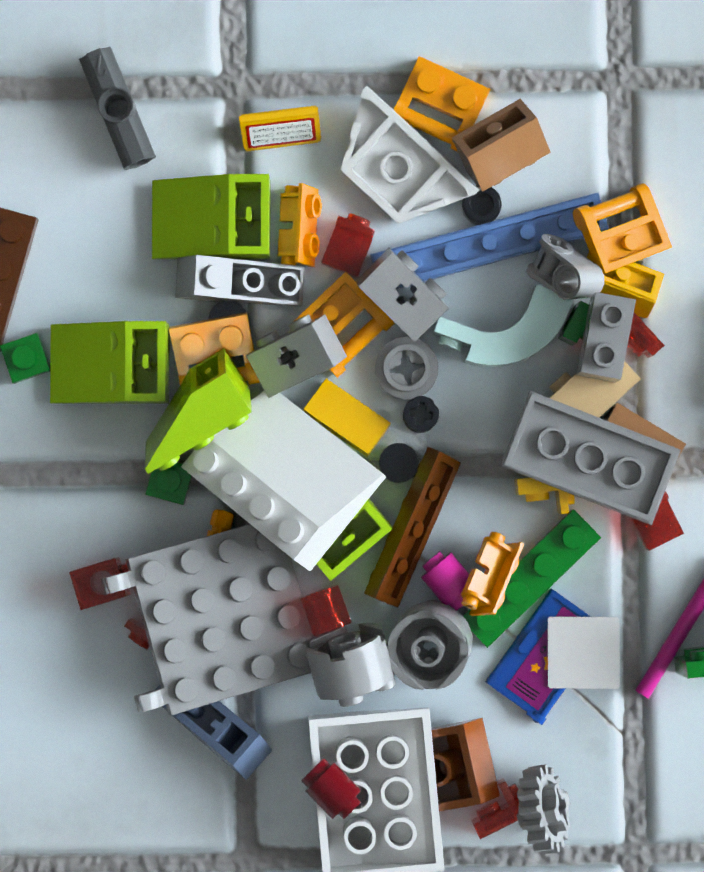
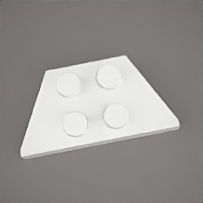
[340,86,480,224]

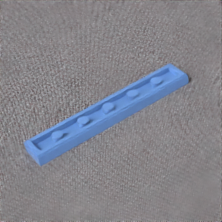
[370,193,608,289]

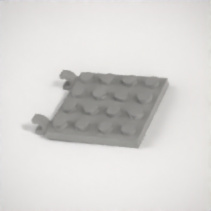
[101,524,314,715]

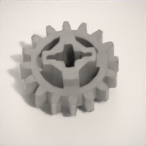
[517,764,570,855]

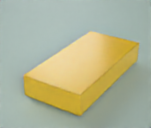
[303,378,391,457]

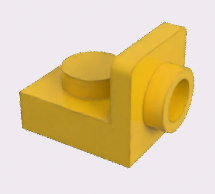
[514,477,575,514]

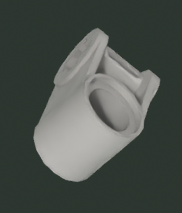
[526,234,604,300]

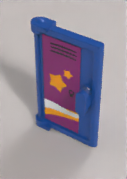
[485,589,591,725]

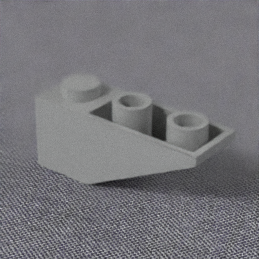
[175,255,304,306]

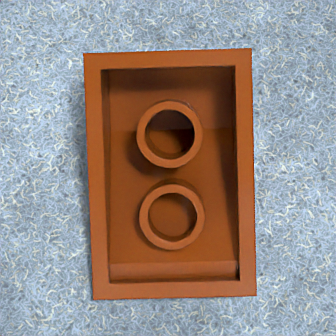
[431,718,500,812]

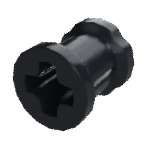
[403,396,439,433]

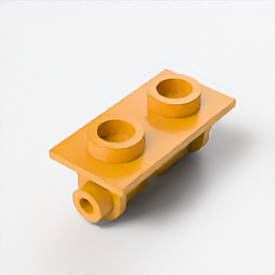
[277,183,322,267]
[461,532,524,616]

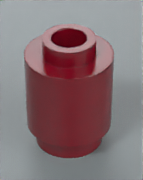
[301,758,361,819]

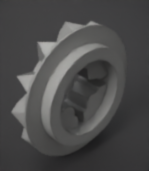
[375,337,438,400]

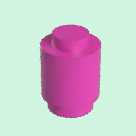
[421,551,469,610]

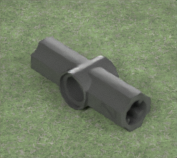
[79,47,156,170]

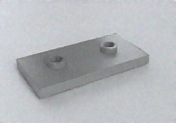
[500,391,681,525]

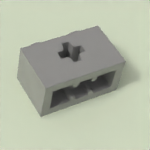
[356,248,449,342]
[576,292,636,383]
[246,314,347,398]

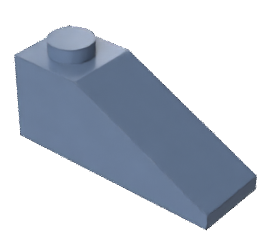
[155,685,272,780]

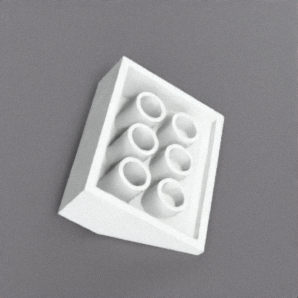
[181,391,386,571]
[308,708,445,872]

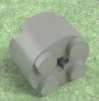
[388,600,473,690]
[305,623,396,707]

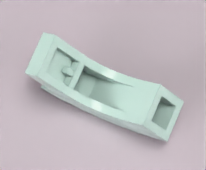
[433,284,574,368]

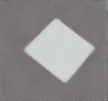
[548,617,620,689]

